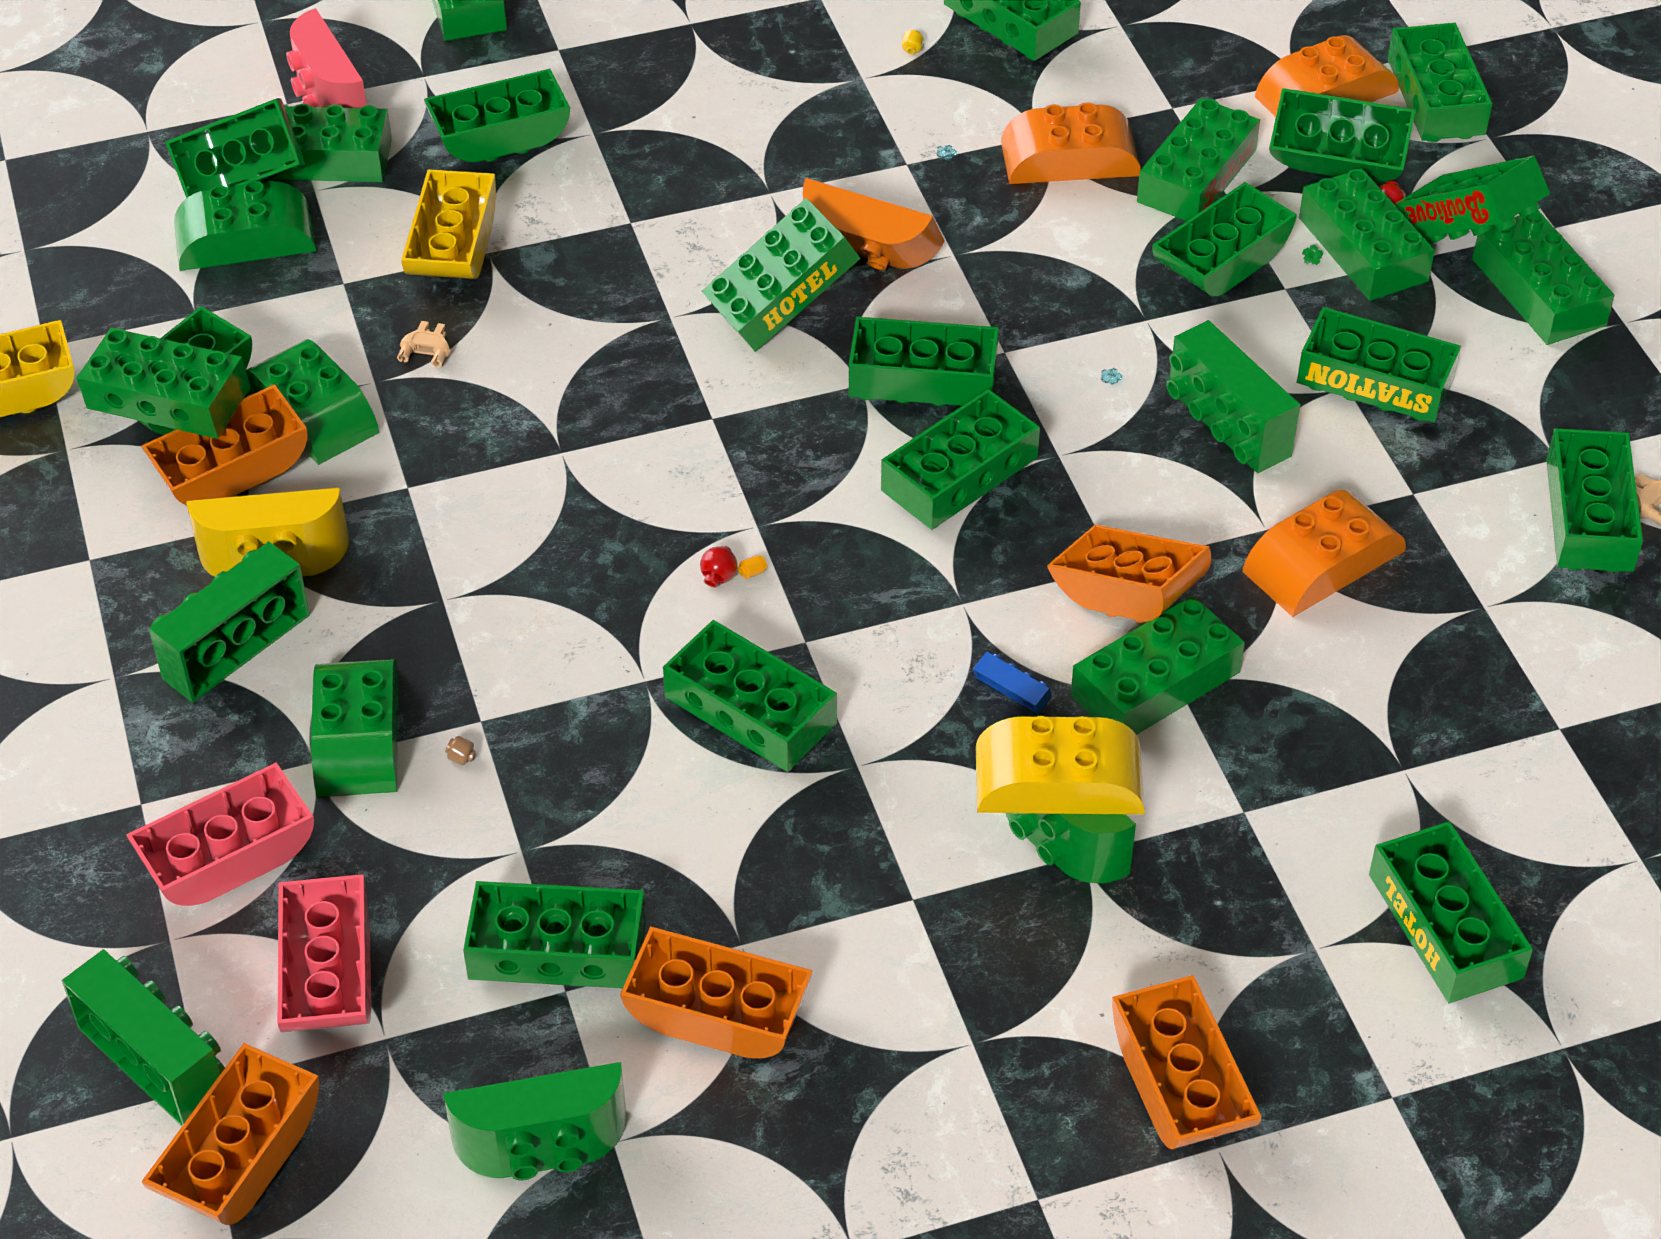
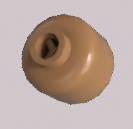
[445,736,476,765]

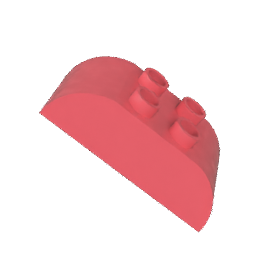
[286,8,367,108]
[126,762,314,906]
[277,874,371,1032]

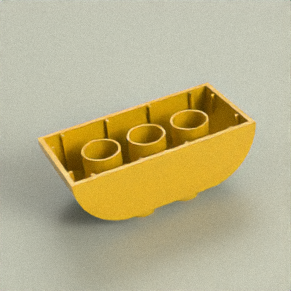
[401,170,496,279]
[0,320,75,417]
[186,487,349,577]
[976,716,1145,815]

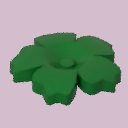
[1302,245,1323,265]

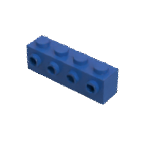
[973,652,1052,714]

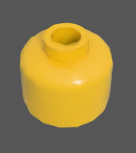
[902,29,924,54]

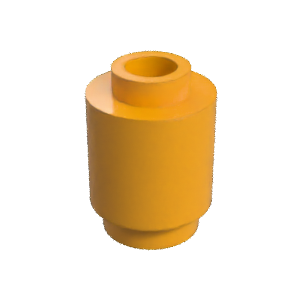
[738,555,767,579]

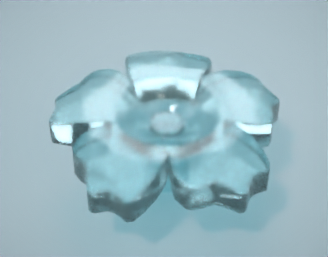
[937,145,957,159]
[1101,368,1122,385]

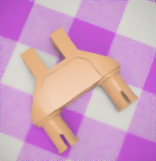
[397,321,450,367]
[1635,473,1661,526]

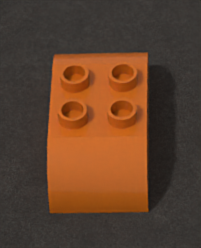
[1255,35,1399,117]
[1001,102,1141,184]
[803,178,945,271]
[141,384,307,506]
[1242,490,1406,617]
[1047,525,1211,623]
[620,926,813,1058]
[1112,975,1262,1149]
[142,1043,319,1225]

